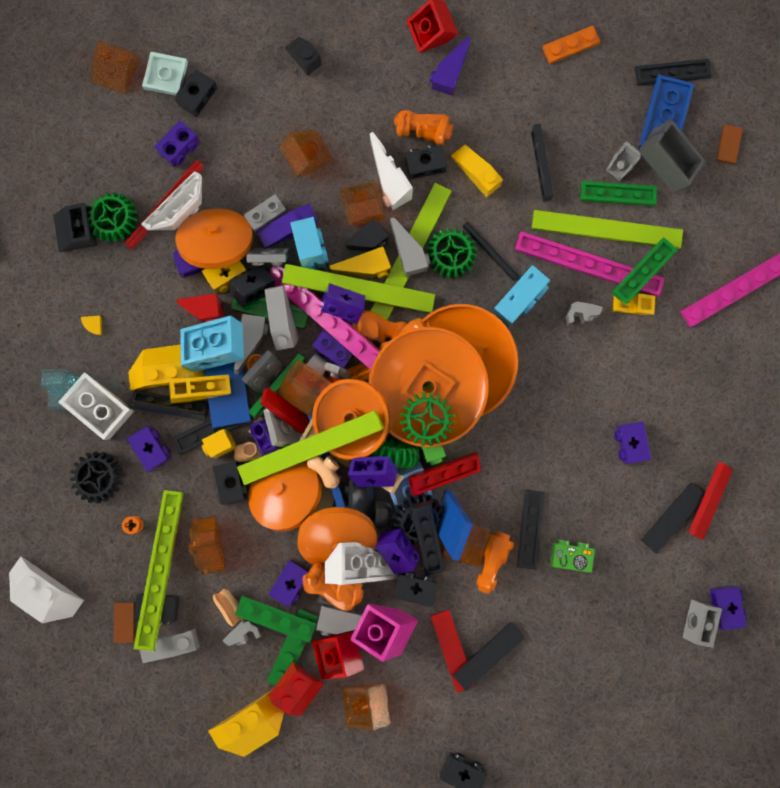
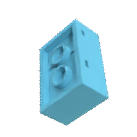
[290,217,329,270]
[492,265,550,329]
[180,316,244,372]

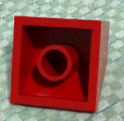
[406,0,458,53]
[177,293,224,323]
[312,630,364,679]
[269,662,324,716]

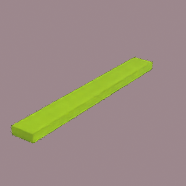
[371,183,452,320]
[531,210,683,249]
[282,264,435,313]
[237,410,384,485]
[133,490,184,652]

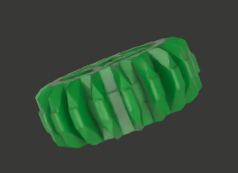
[88,192,138,243]
[426,228,477,279]
[400,392,455,446]
[368,436,420,469]

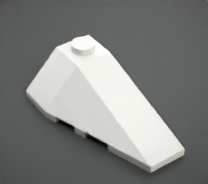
[370,132,413,210]
[325,542,398,585]

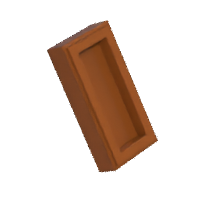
[716,124,743,165]
[113,602,135,643]

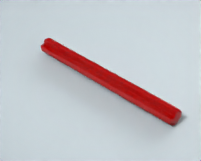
[125,160,204,250]

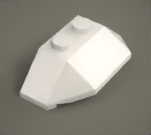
[141,171,202,230]
[9,556,84,623]

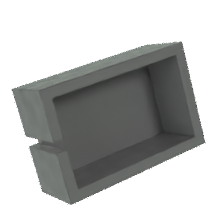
[638,119,705,192]

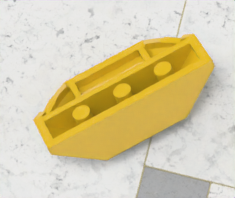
[128,344,205,391]
[208,690,284,757]

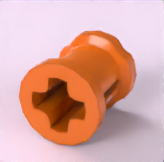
[122,516,144,534]

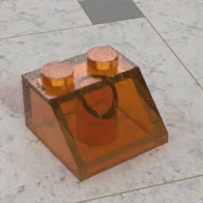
[91,40,139,95]
[279,129,334,177]
[339,181,385,226]
[341,683,391,731]

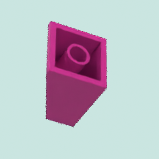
[350,604,418,662]

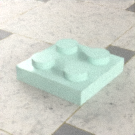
[142,52,188,96]

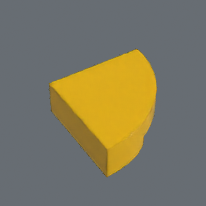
[81,316,102,335]

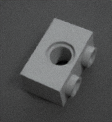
[244,194,287,236]
[682,599,722,648]

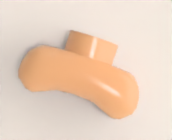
[234,442,269,462]
[307,456,339,488]
[213,588,244,626]

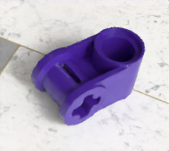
[250,419,284,456]

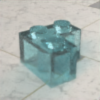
[41,369,80,411]

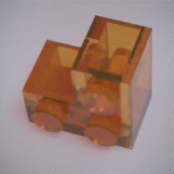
[189,515,225,575]

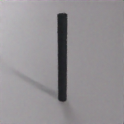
[462,222,519,281]

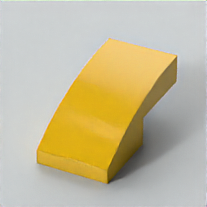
[613,293,655,315]

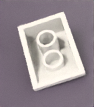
[59,372,134,440]

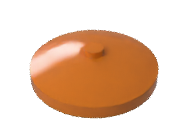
[175,209,253,269]
[312,379,391,459]
[248,460,322,532]
[298,507,377,566]

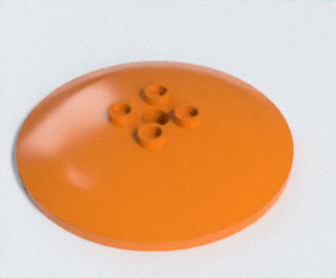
[422,304,519,416]
[368,327,489,447]

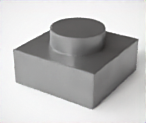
[323,362,351,380]

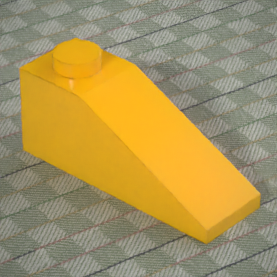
[451,145,503,198]
[330,247,391,279]
[169,375,231,403]

